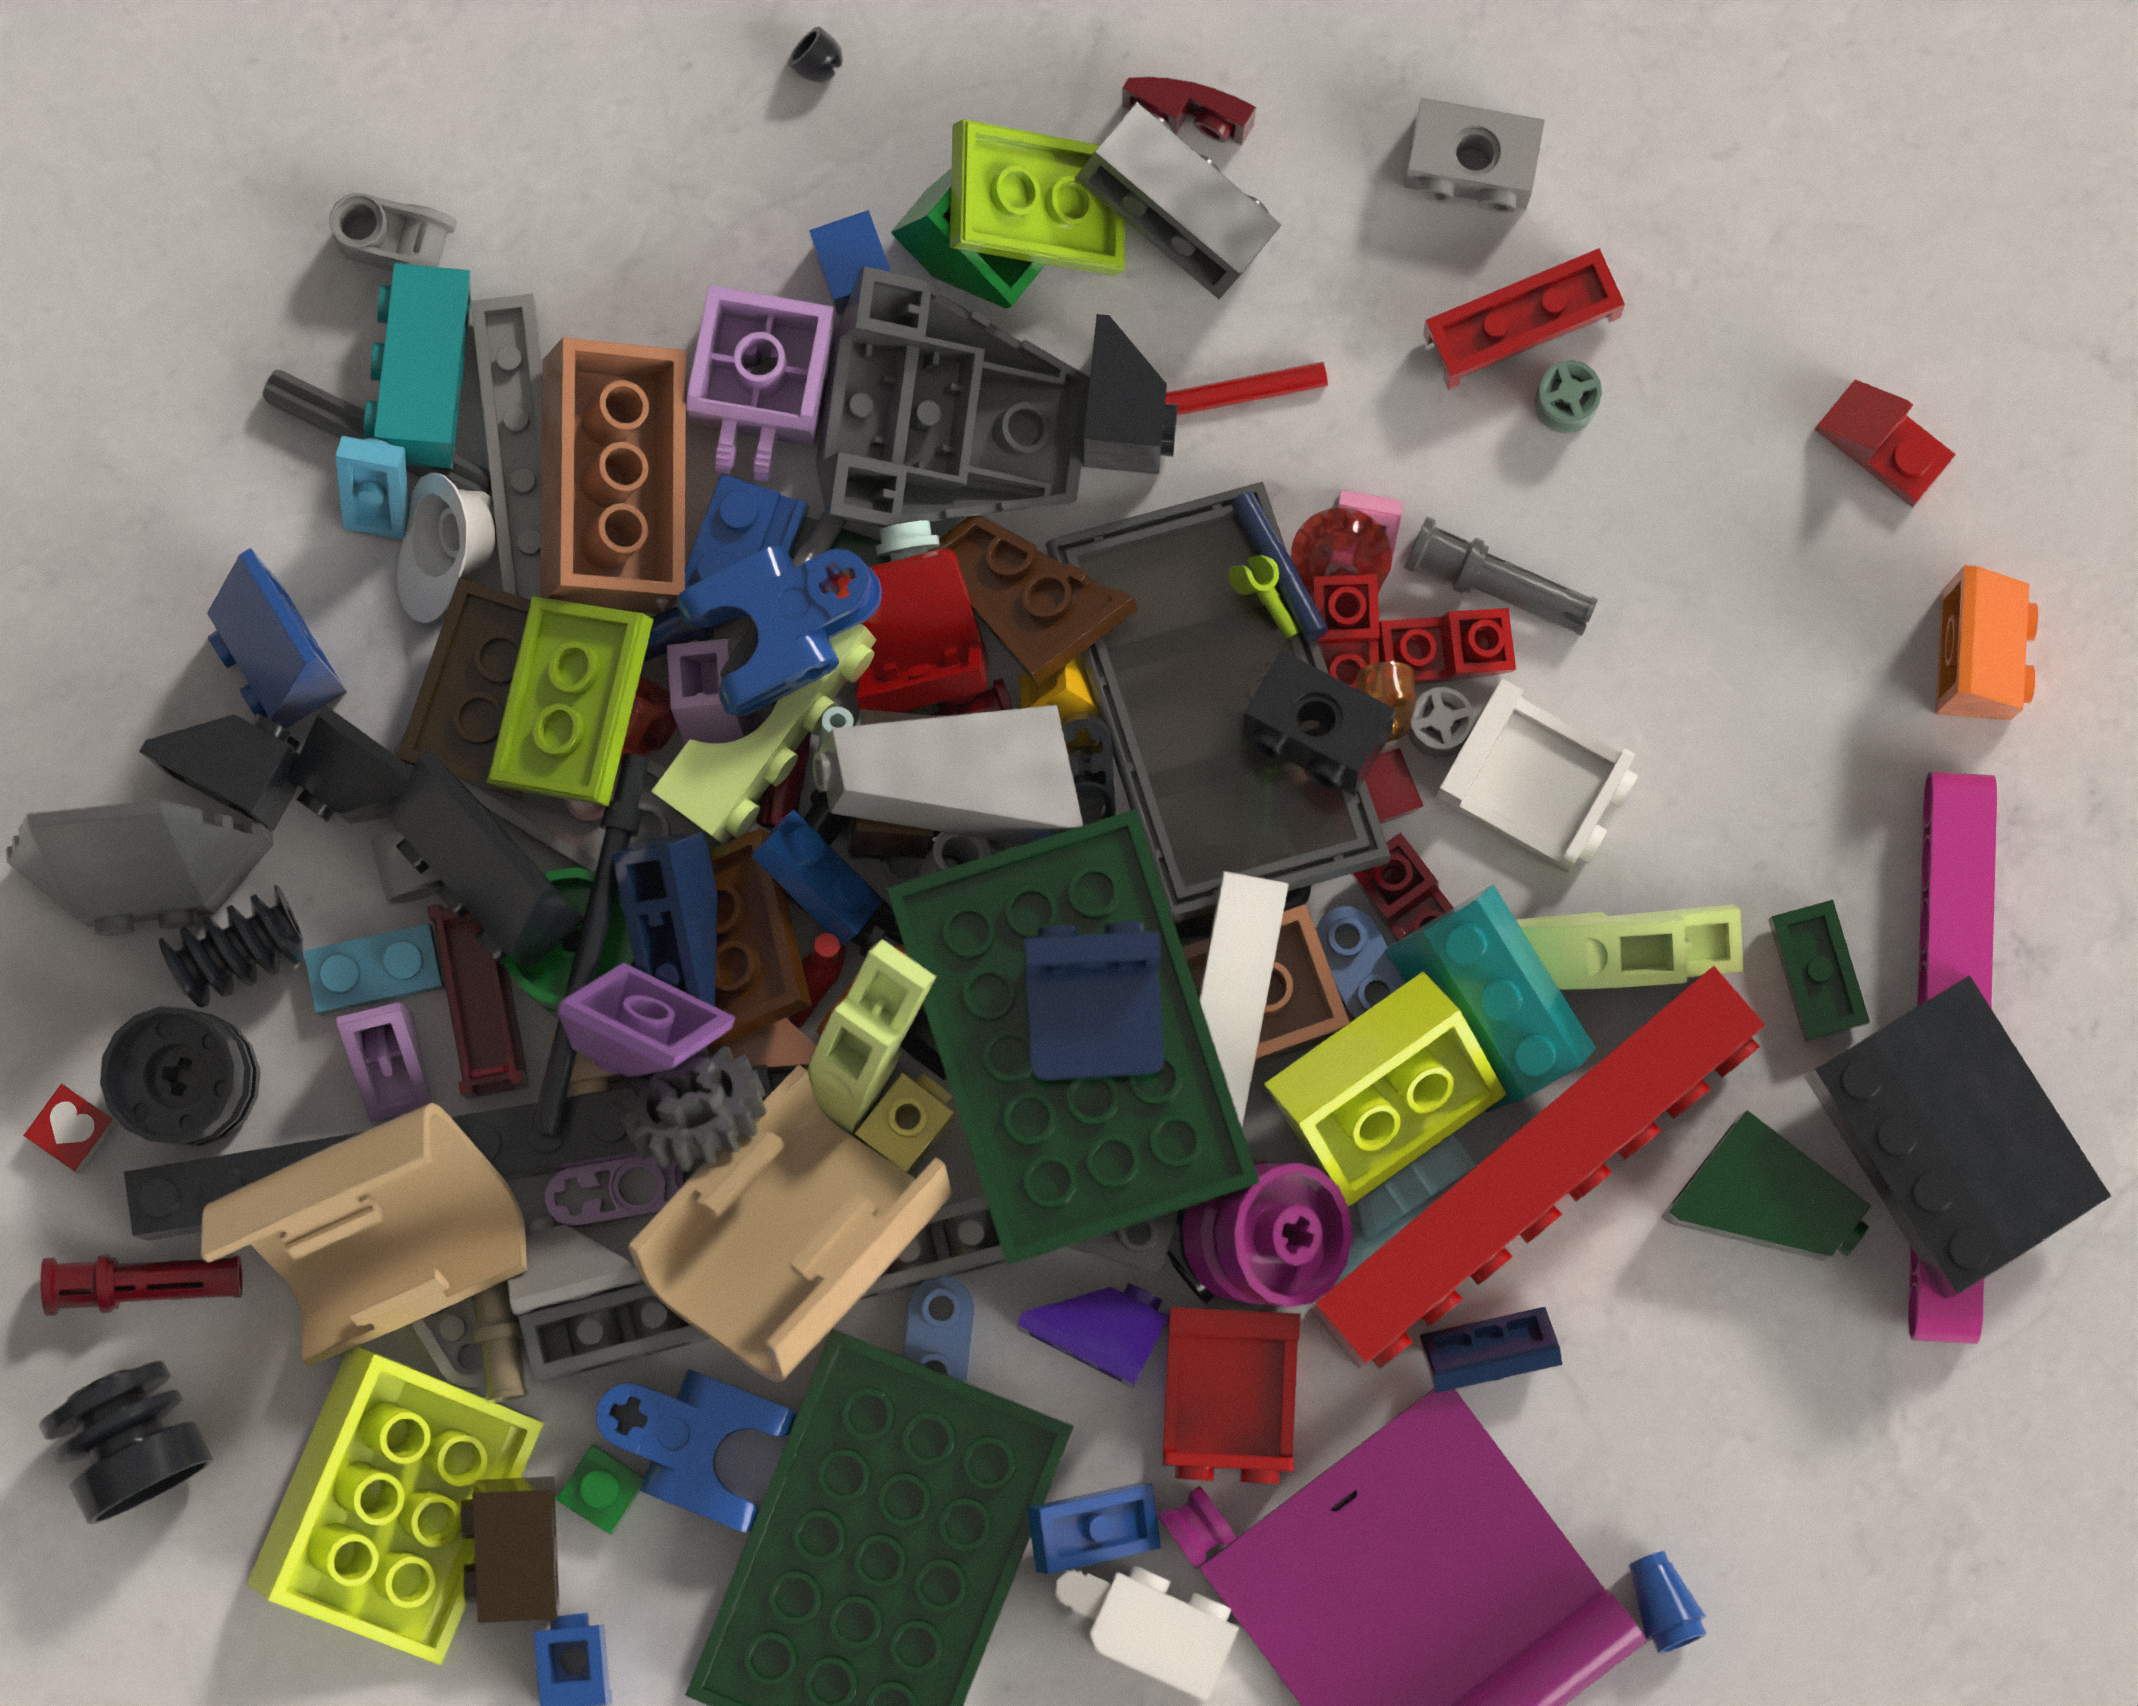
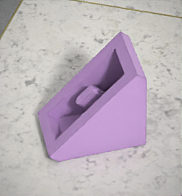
[336,1002,433,1123]

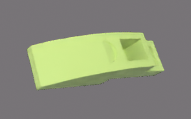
[1516,904,1743,990]
[807,940,936,1139]

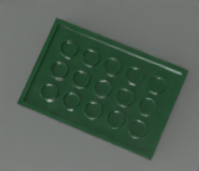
[886,809,1260,1266]
[685,1328,1075,1706]

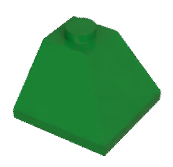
[890,169,1046,309]

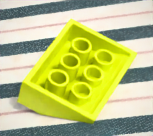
[246,1346,544,1665]

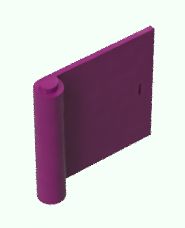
[1198,1388,1647,1706]

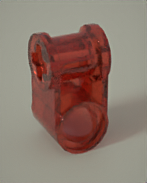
[619,676,677,763]

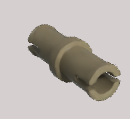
[471,1280,529,1403]

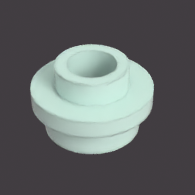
[876,521,940,561]

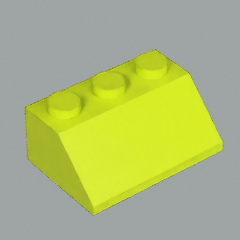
[1264,972,1507,1207]

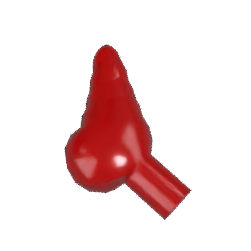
[789,933,846,1028]

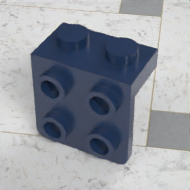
[1024,921,1164,1080]

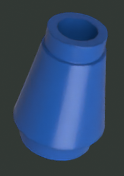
[1629,1551,1707,1654]

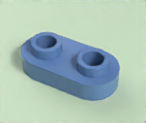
[1316,906,1406,1020]
[904,1277,974,1381]

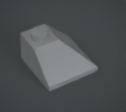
[507,1217,644,1316]

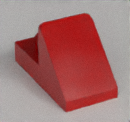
[1815,379,1956,507]

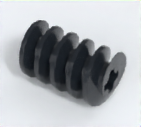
[159,884,304,1008]

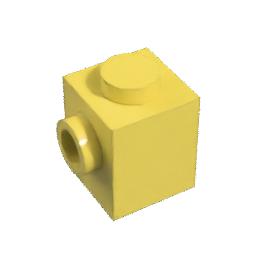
[855,1073,955,1175]

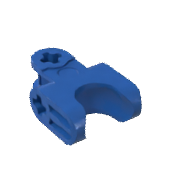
[676,546,882,716]
[596,1369,797,1532]

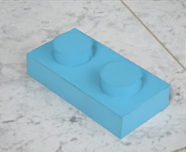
[335,436,410,540]
[304,923,445,1015]

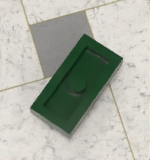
[1768,900,1870,1042]

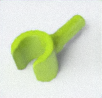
[1228,555,1300,640]

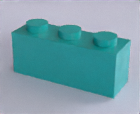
[364,263,472,469]

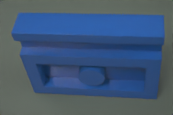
[685,473,809,589]

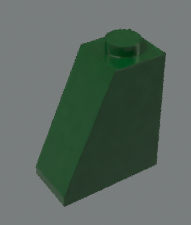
[1661,1110,1872,1261]

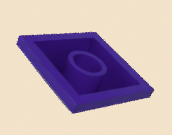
[1016,1283,1169,1388]

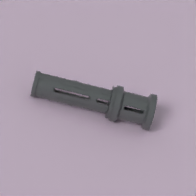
[1404,516,1598,636]

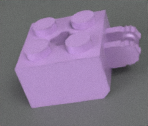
[686,285,838,482]

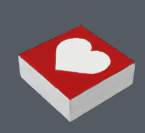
[23,1083,117,1174]

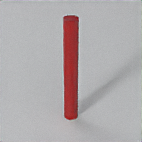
[1166,362,1328,416]

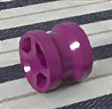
[1157,1485,1237,1568]

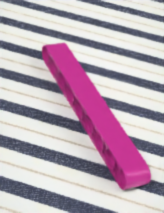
[1908,772,1997,1344]

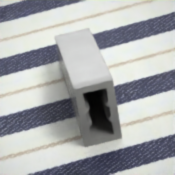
[813,705,1083,845]

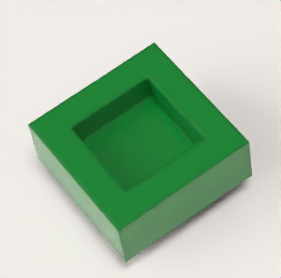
[556,1444,645,1535]

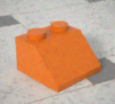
[1935,565,2038,720]

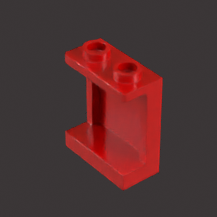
[1162,1307,1301,1484]

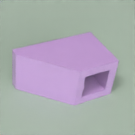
[667,639,757,746]

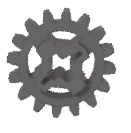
[622,1046,766,1171]

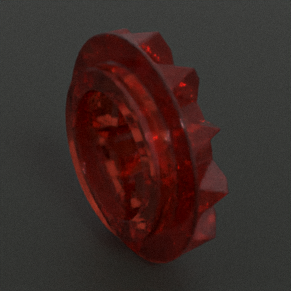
[1291,507,1392,596]

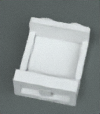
[1435,678,1638,872]

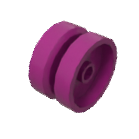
[1182,1160,1352,1308]

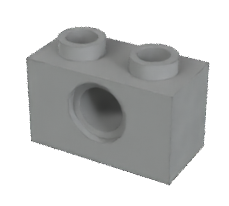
[1404,98,1545,213]

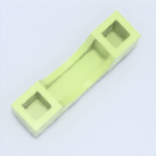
[651,623,876,844]

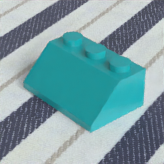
[1385,884,1596,1113]

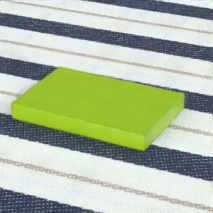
[950,119,1125,276]
[487,596,654,807]

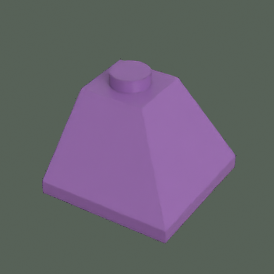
[558,963,735,1077]

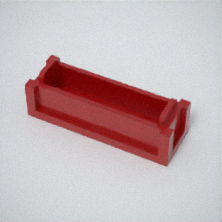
[1423,248,1625,389]

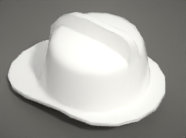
[396,472,495,623]

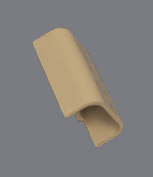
[628,1065,952,1382]
[201,1103,527,1367]

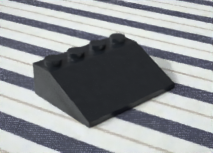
[1804,975,2111,1299]

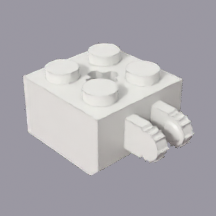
[1055,1565,1239,1701]

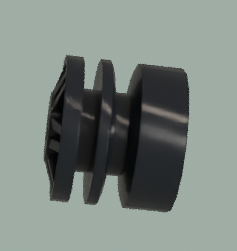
[100,1007,260,1146]
[38,1361,214,1524]

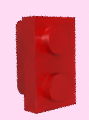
[836,549,989,713]

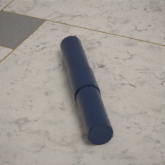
[1231,492,1328,642]

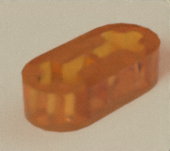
[1354,662,1416,743]

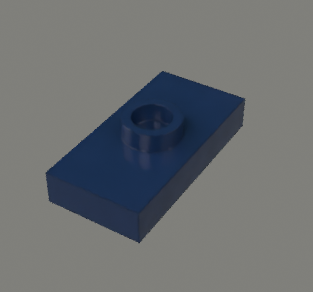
[1420,1307,1562,1393]

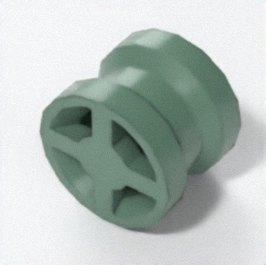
[1534,360,1602,433]

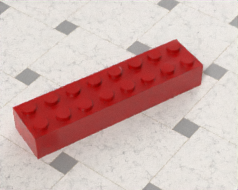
[1309,966,1765,1369]

